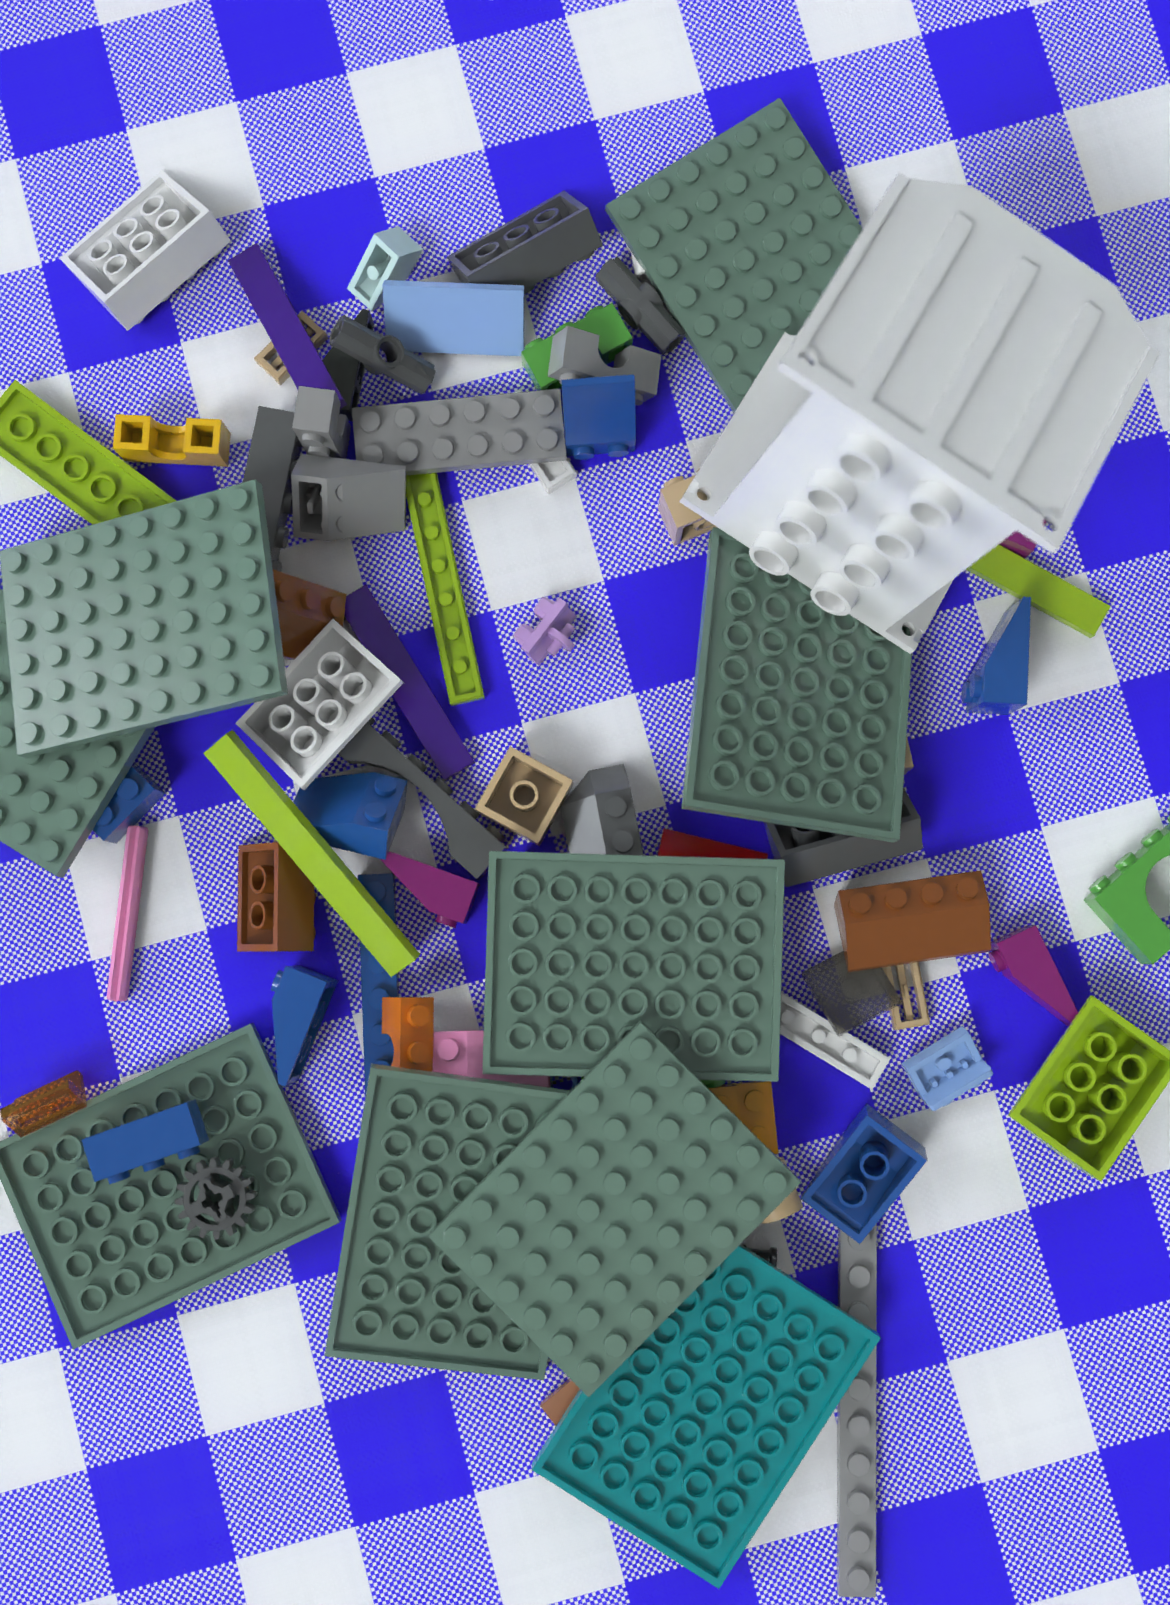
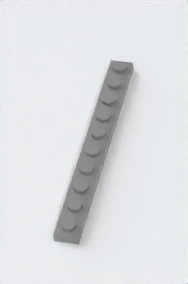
[837,1224,877,1598]

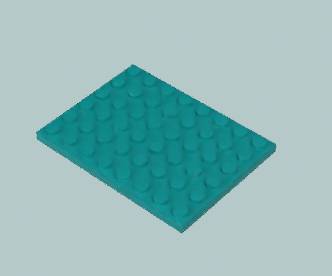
[532,1244,881,1589]

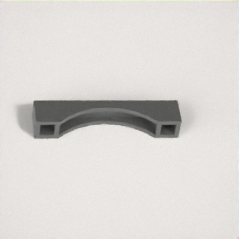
[338,718,507,880]

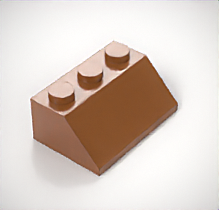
[273,569,346,660]
[237,842,316,952]

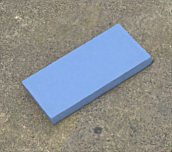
[382,280,524,356]

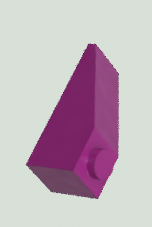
[380,851,480,928]
[988,925,1078,1026]

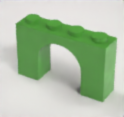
[1084,815,1170,964]

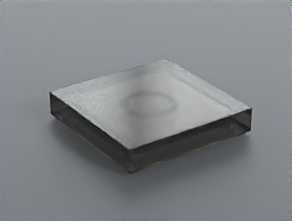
[802,951,902,1037]

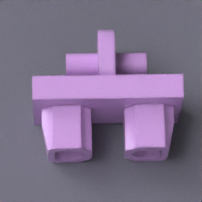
[513,597,577,665]

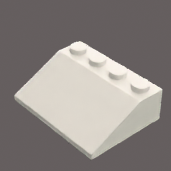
[60,170,231,331]
[235,619,404,790]

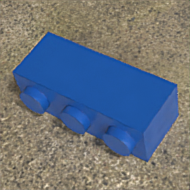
[81,1099,209,1184]

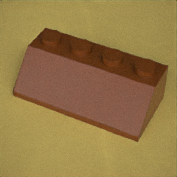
[834,870,991,972]

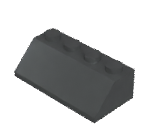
[447,191,603,294]
[763,788,923,887]

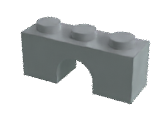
[548,326,661,405]
[292,386,351,459]

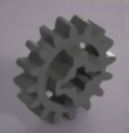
[175,1156,258,1240]

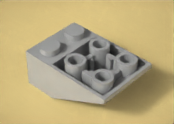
[291,454,406,541]

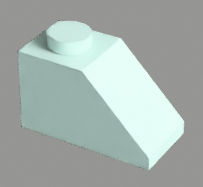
[347,226,423,311]

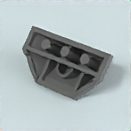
[560,764,644,855]

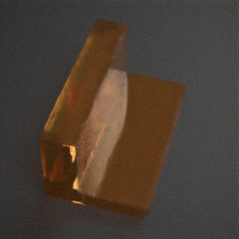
[0,1070,87,1137]

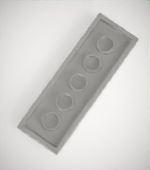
[352,389,567,475]

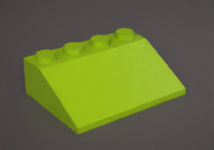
[1008,995,1170,1181]

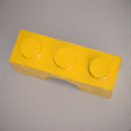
[113,414,231,467]

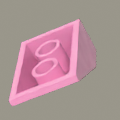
[433,1030,550,1087]

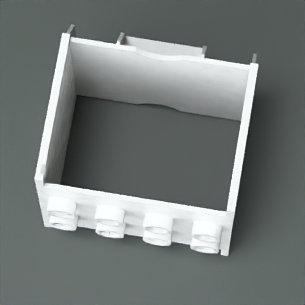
[679,172,1160,654]

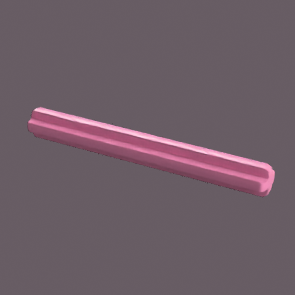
[106,825,148,1002]

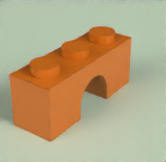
[382,997,434,1072]

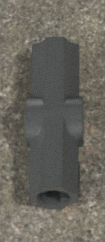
[596,257,685,355]
[329,315,436,394]

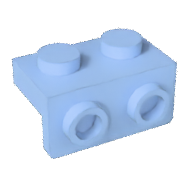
[901,1026,994,1111]

